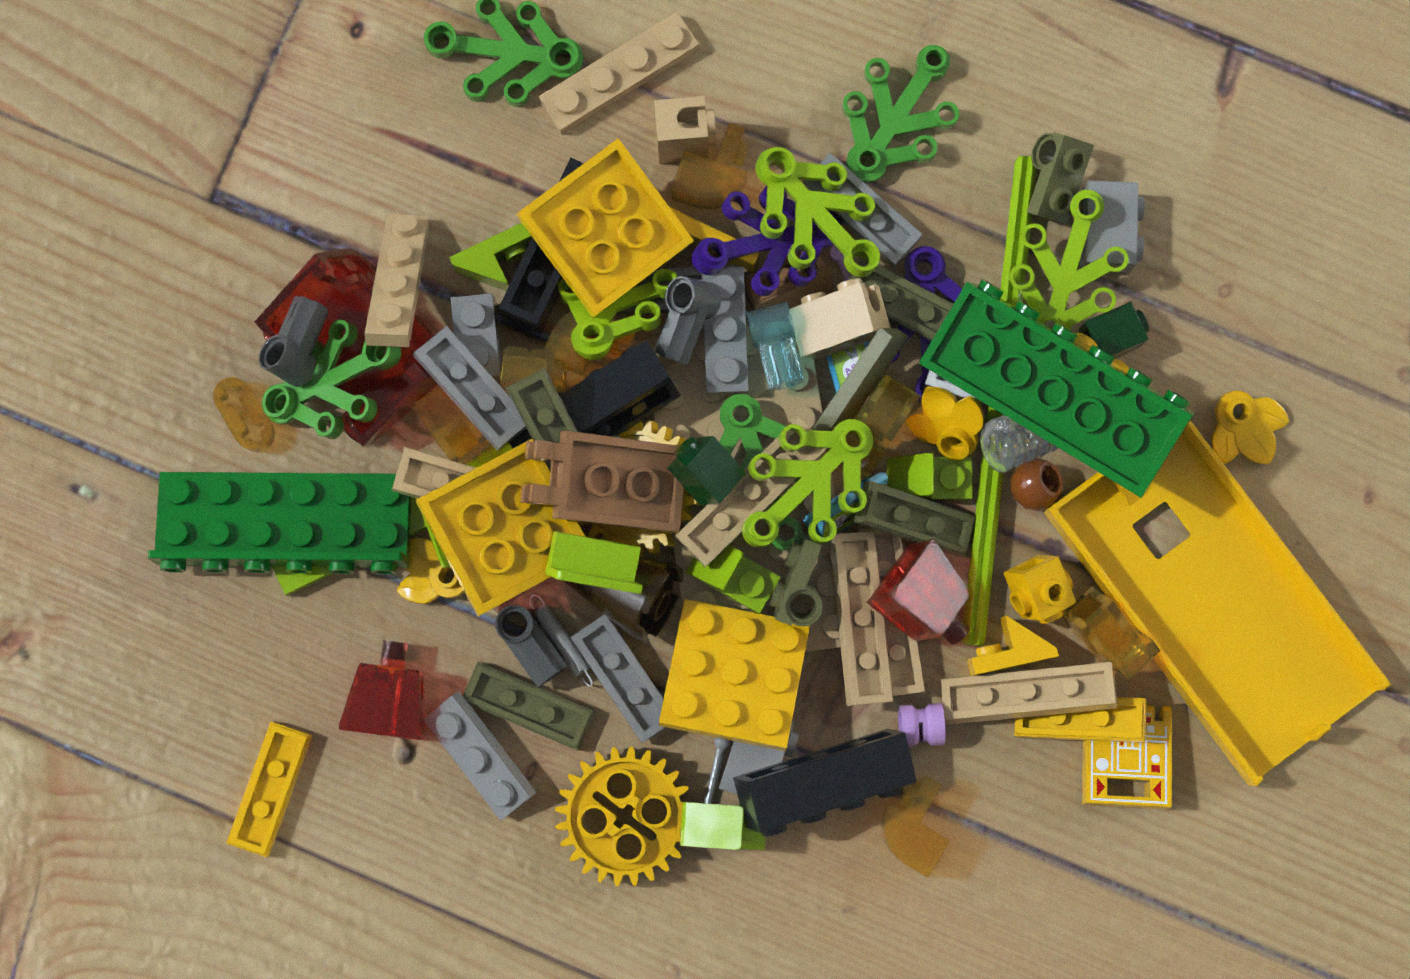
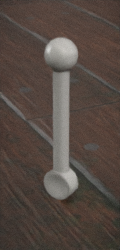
[704,737,731,804]

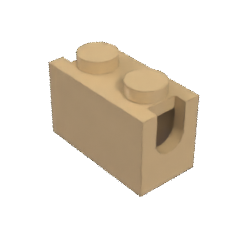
[654,96,716,164]
[788,278,890,359]

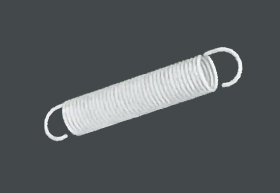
[529,594,592,687]

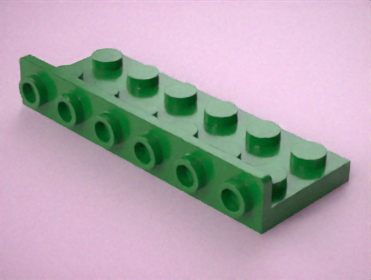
[919,279,1195,498]
[148,472,411,575]

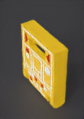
[1082,705,1172,810]

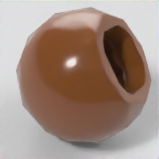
[1010,458,1063,511]

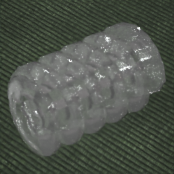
[980,415,1059,473]

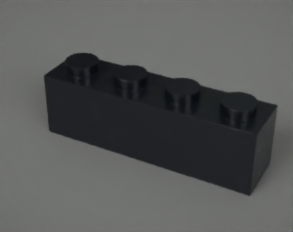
[499,157,584,334]
[509,340,682,449]
[733,728,917,836]

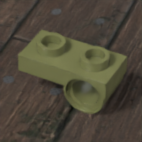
[1027,132,1094,224]
[769,534,823,626]

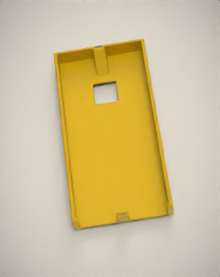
[1043,421,1392,786]

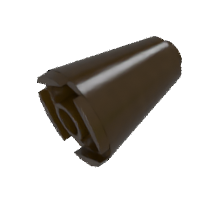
[564,556,683,644]

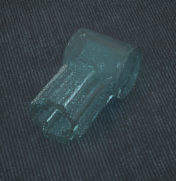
[745,302,804,391]

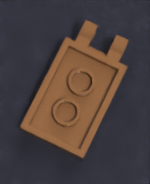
[520,431,684,533]

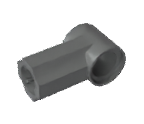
[654,276,721,364]
[259,296,329,387]
[495,605,568,688]

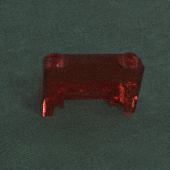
[254,248,439,447]

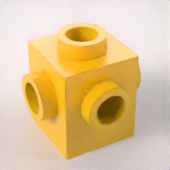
[1003,555,1077,624]

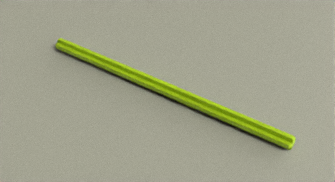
[961,156,1037,647]

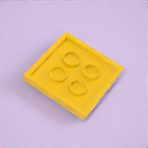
[516,138,694,317]
[415,439,585,616]
[658,599,810,752]

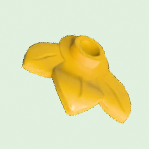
[906,386,984,460]
[1211,390,1289,464]
[397,537,465,604]

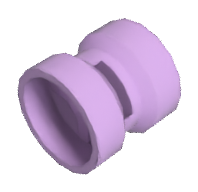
[898,703,945,747]

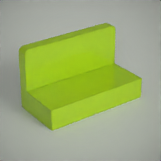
[545,531,643,594]

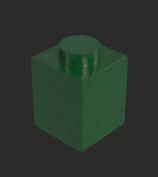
[1078,301,1149,358]
[667,436,746,505]

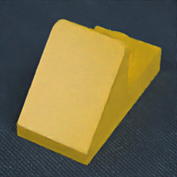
[967,615,1059,676]

